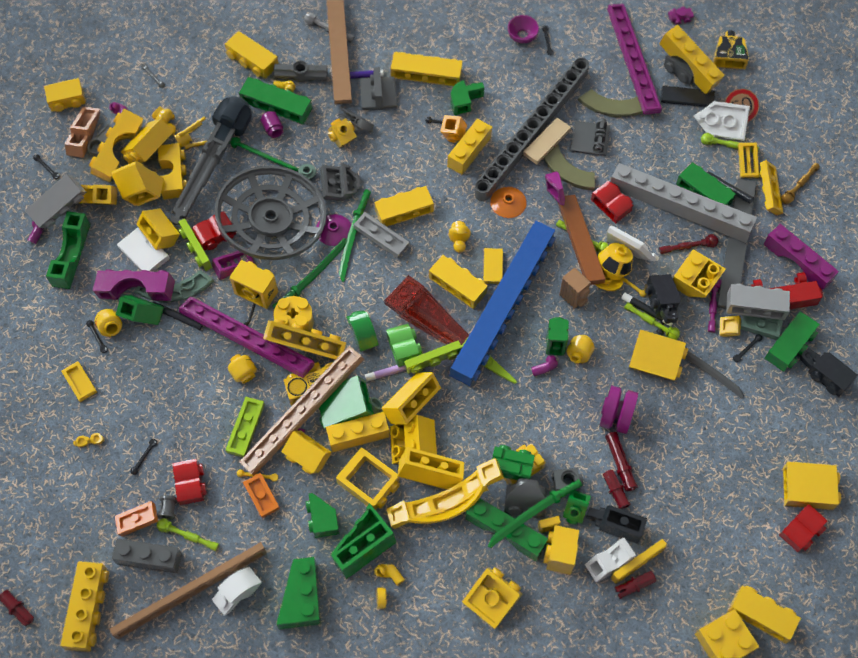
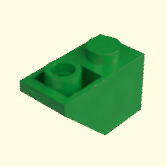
[116,295,164,325]
[306,493,339,538]

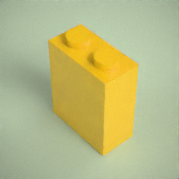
[120,119,173,164]
[629,329,688,381]
[783,461,841,510]

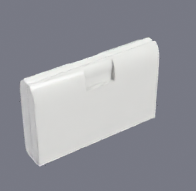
[117,227,170,272]

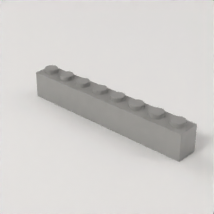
[611,163,757,243]

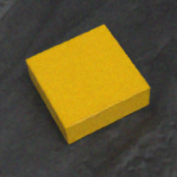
[719,315,741,337]
[538,516,561,533]

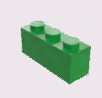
[676,162,736,206]
[764,311,820,372]

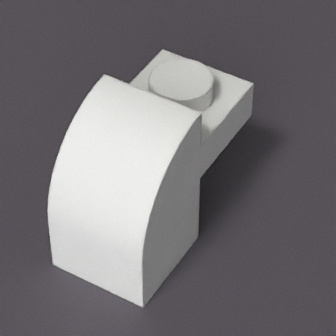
[585,538,636,582]
[212,567,262,616]

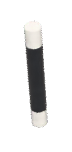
[621,293,673,326]

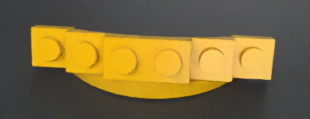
[386,458,504,529]

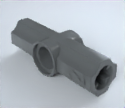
[274,60,328,83]

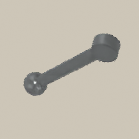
[141,64,165,88]

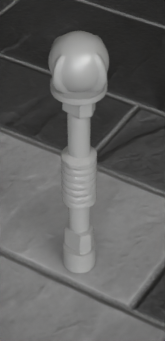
[304,13,354,42]

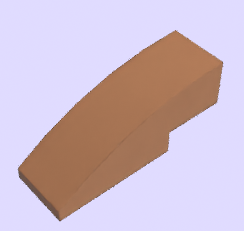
[64,107,100,158]

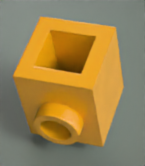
[440,115,467,143]

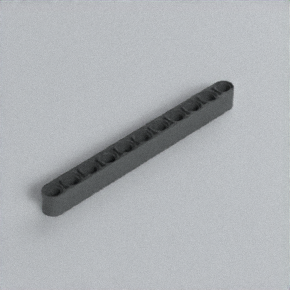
[475,58,589,201]

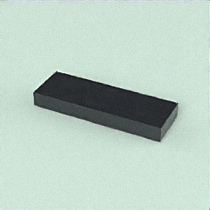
[661,85,715,107]

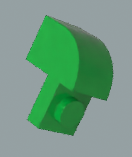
[451,80,484,116]
[346,311,379,351]

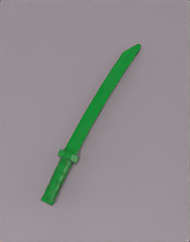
[212,131,299,172]
[339,189,371,282]
[272,238,347,309]
[488,479,582,548]

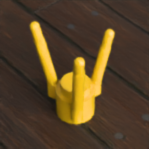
[174,117,207,150]

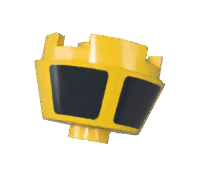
[597,243,633,280]

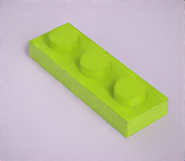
[178,218,212,271]
[404,340,462,374]
[225,396,265,457]

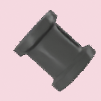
[157,495,178,520]

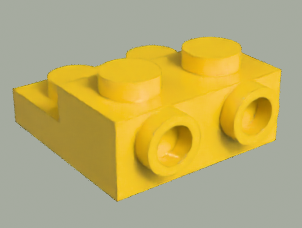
[462,567,523,629]

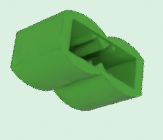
[386,324,422,367]

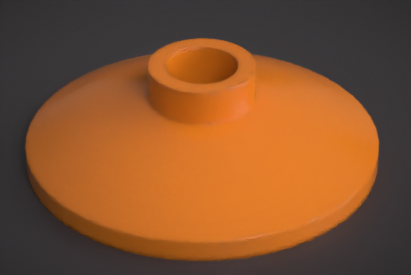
[490,187,527,218]

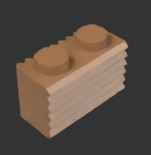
[559,268,591,308]

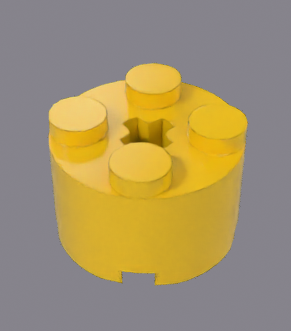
[274,296,314,332]

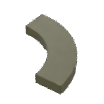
[578,89,643,118]
[543,144,595,191]

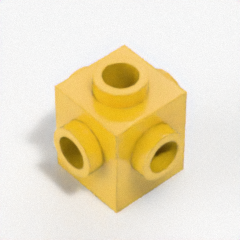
[328,118,357,148]

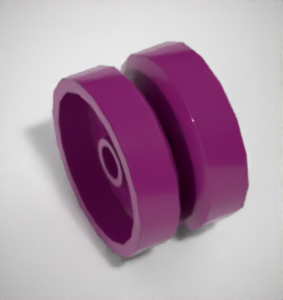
[599,385,638,434]

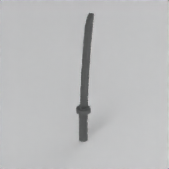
[653,331,744,398]

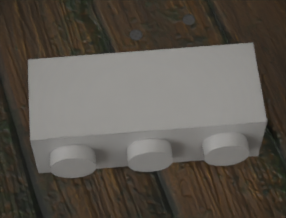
[25,174,87,228]
[726,284,790,320]

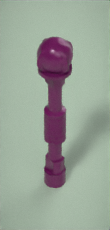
[708,278,722,333]

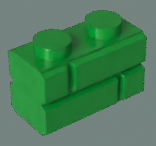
[546,317,569,356]
[492,445,535,481]

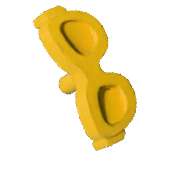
[73,433,105,447]

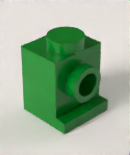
[562,490,591,525]

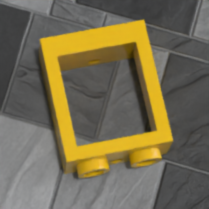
[336,447,400,510]

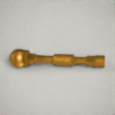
[781,163,820,204]

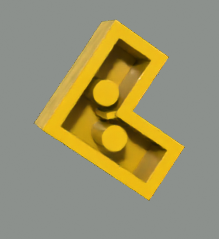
[543,525,579,575]

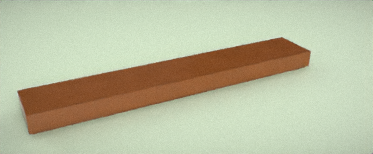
[557,195,606,285]

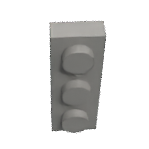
[353,212,409,258]

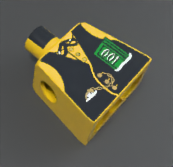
[713,30,749,69]

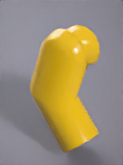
[273,81,296,92]
[374,564,405,586]

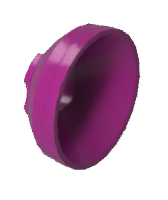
[508,15,539,43]

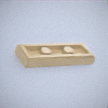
[523,118,571,165]

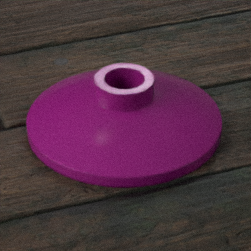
[316,214,351,246]

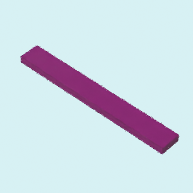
[607,4,662,115]
[179,296,314,378]

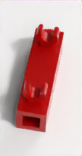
[751,272,823,310]

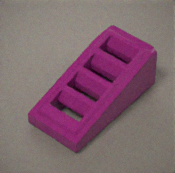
[545,171,565,205]
[212,248,255,280]

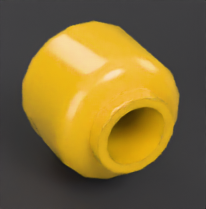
[94,309,123,337]
[566,335,595,363]
[228,354,257,384]

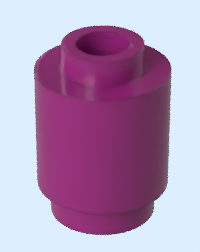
[260,111,283,138]

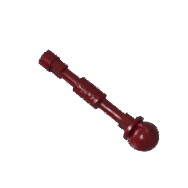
[659,234,719,254]

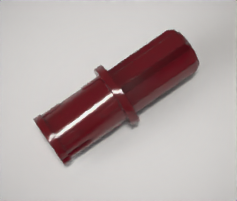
[603,470,631,509]
[614,571,657,599]
[0,590,34,626]

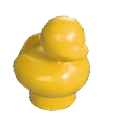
[151,106,176,135]
[448,221,471,253]

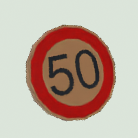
[724,88,759,123]

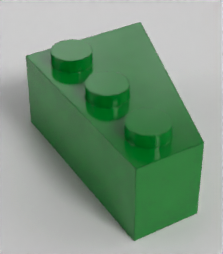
[331,503,397,580]
[276,557,321,630]

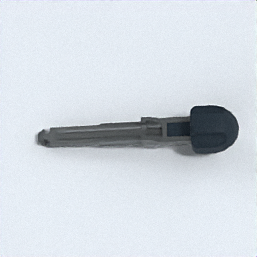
[171,96,252,225]

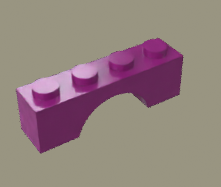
[763,224,839,291]
[93,269,175,301]

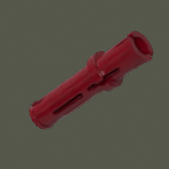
[605,432,638,492]

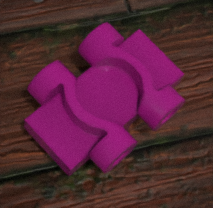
[668,6,694,25]

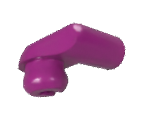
[109,102,128,115]
[27,221,44,244]
[531,356,558,377]

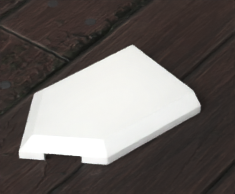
[694,101,750,141]
[607,225,659,261]

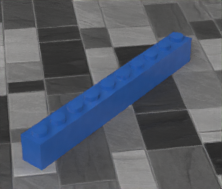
[449,220,556,386]

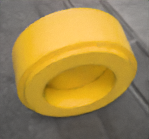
[376,587,387,609]

